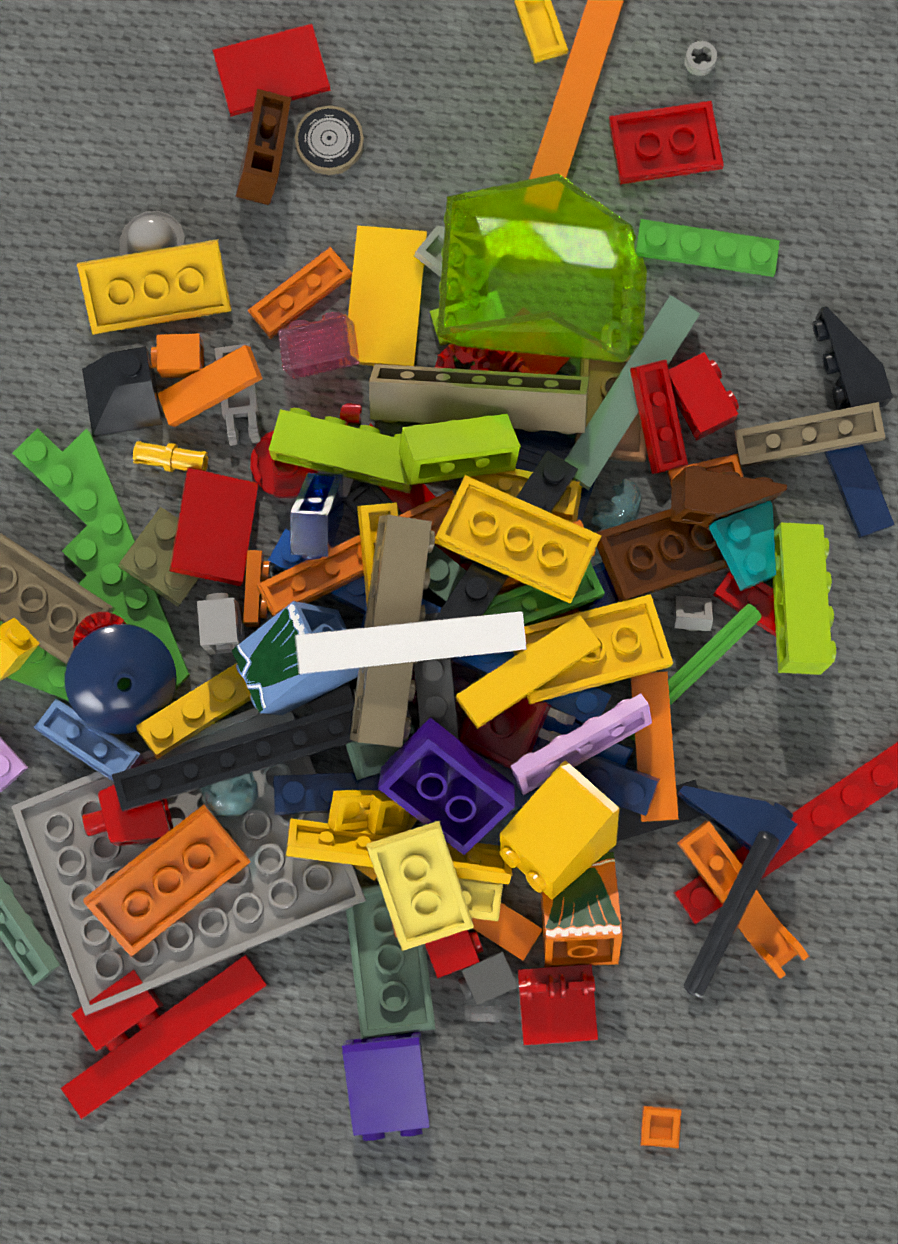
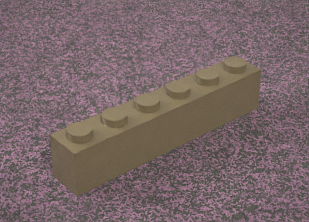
[369,364,589,434]
[350,515,435,747]

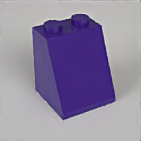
[342,1032,430,1141]

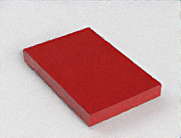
[213,24,331,117]
[608,100,724,185]
[169,468,259,586]

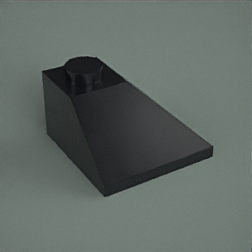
[82,346,163,437]

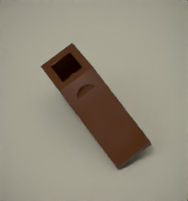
[671,466,787,526]

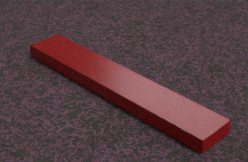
[61,954,268,1119]

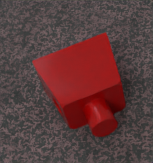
[82,784,174,846]

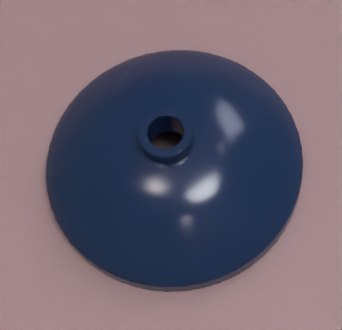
[64,624,177,734]

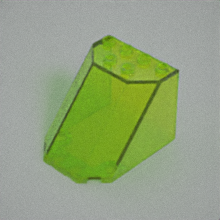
[436,174,647,362]

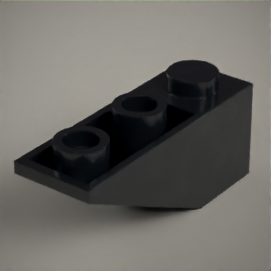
[813,306,893,409]

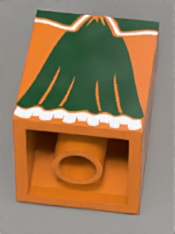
[540,852,622,968]

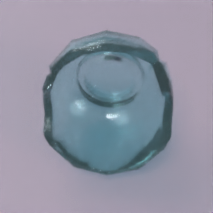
[591,479,642,529]
[201,773,258,817]

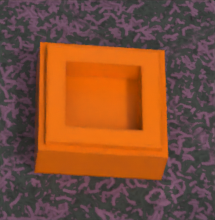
[640,1105,681,1149]

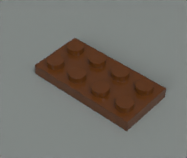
[596,509,728,602]

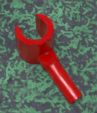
[340,403,362,426]

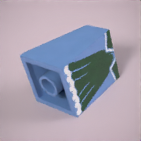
[231,601,359,715]

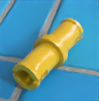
[133,441,208,472]

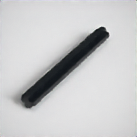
[684,830,779,997]

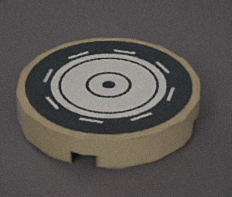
[295,105,364,175]

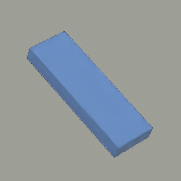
[34,699,144,781]

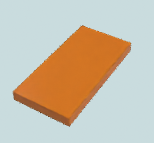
[83,804,251,957]

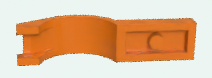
[677,820,809,979]

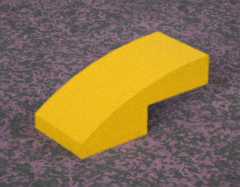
[328,790,410,835]

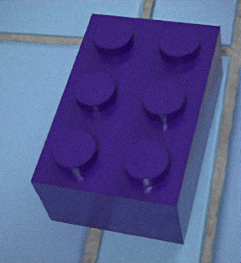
[378,718,515,855]

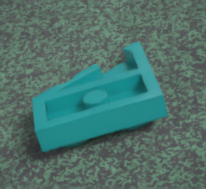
[709,501,776,591]

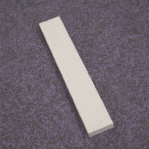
[295,611,526,674]

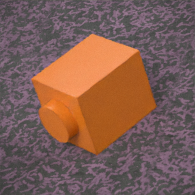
[151,333,204,378]

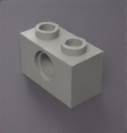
[197,593,245,655]

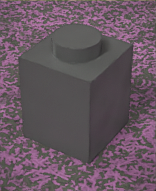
[458,951,518,1006]

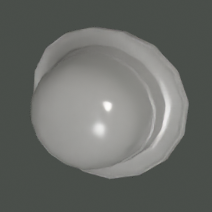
[119,211,185,256]

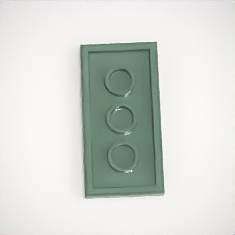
[346,885,436,1039]

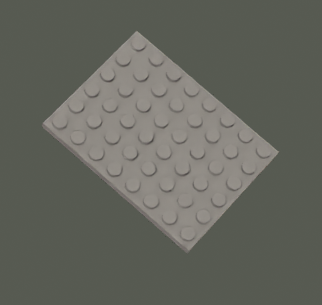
[11,708,367,1016]

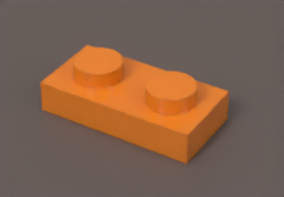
[243,550,270,627]

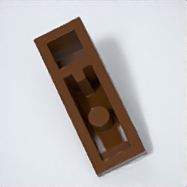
[235,89,291,205]

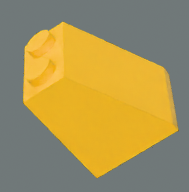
[500,760,619,900]

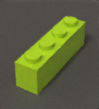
[269,408,412,494]
[773,522,836,675]

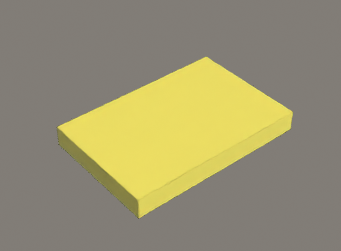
[367,821,474,951]

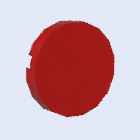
[250,430,319,498]

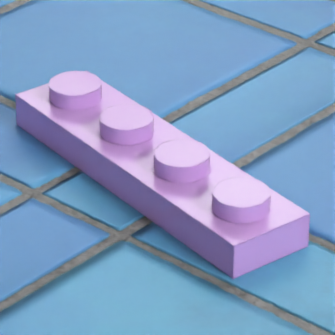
[511,693,652,795]

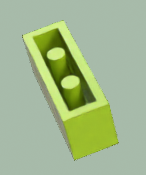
[399,414,520,485]

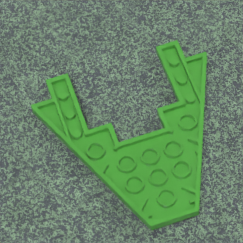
[0,428,190,701]

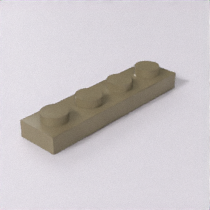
[734,402,885,468]

